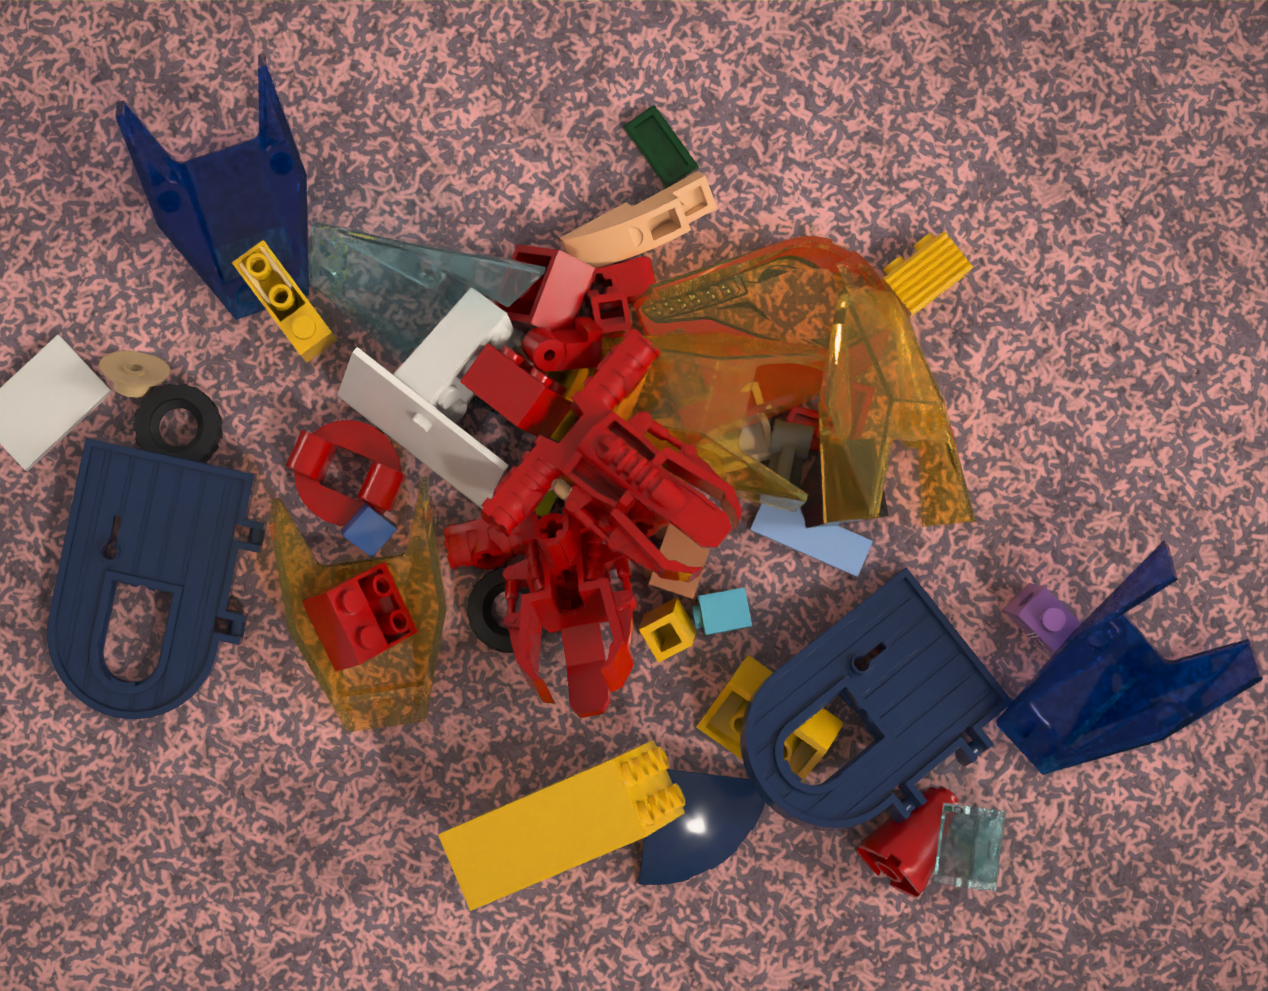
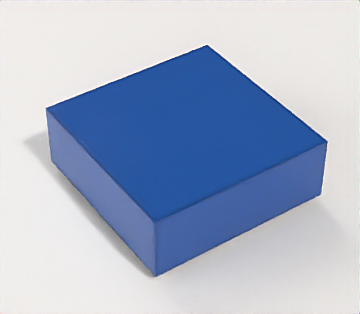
[341,502,398,558]

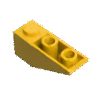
[232,240,338,363]

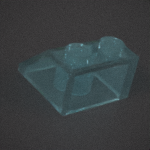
[933,802,1006,891]

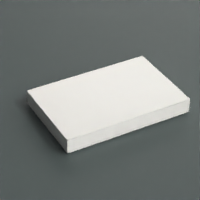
[0,335,113,471]

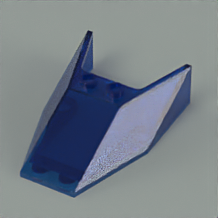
[115,53,309,320]
[996,540,1263,775]

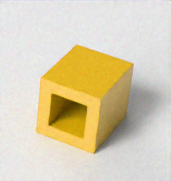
[639,597,696,663]

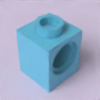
[692,587,752,636]

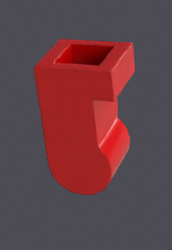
[590,291,632,341]
[522,317,603,372]

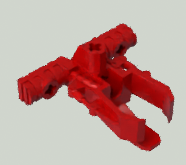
[481,328,743,583]
[444,500,671,718]

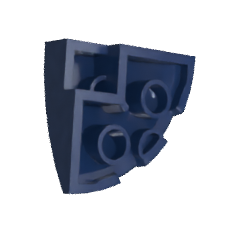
[639,769,765,885]

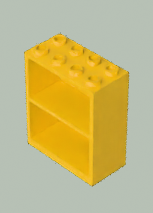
[438,740,685,911]

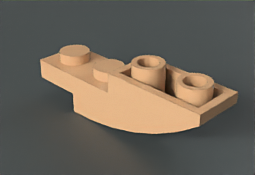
[560,171,717,268]

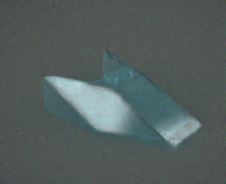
[310,222,545,415]

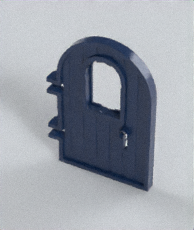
[47,438,267,719]
[740,567,1013,831]

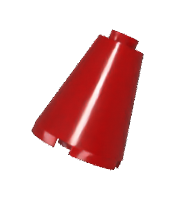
[857,786,960,898]

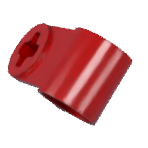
[584,257,659,306]

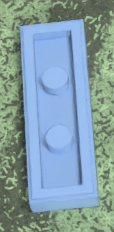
[750,495,873,577]

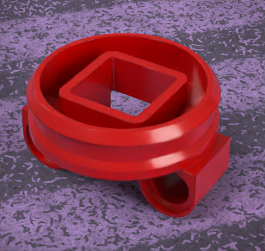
[285,420,407,526]

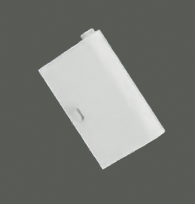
[337,347,509,509]

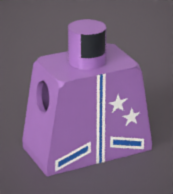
[1002,583,1084,663]

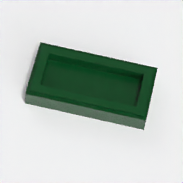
[623,105,699,188]

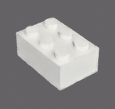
[393,287,521,423]

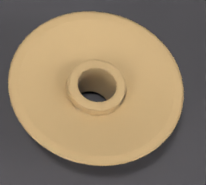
[99,350,170,397]

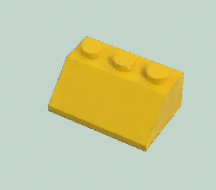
[696,655,844,782]

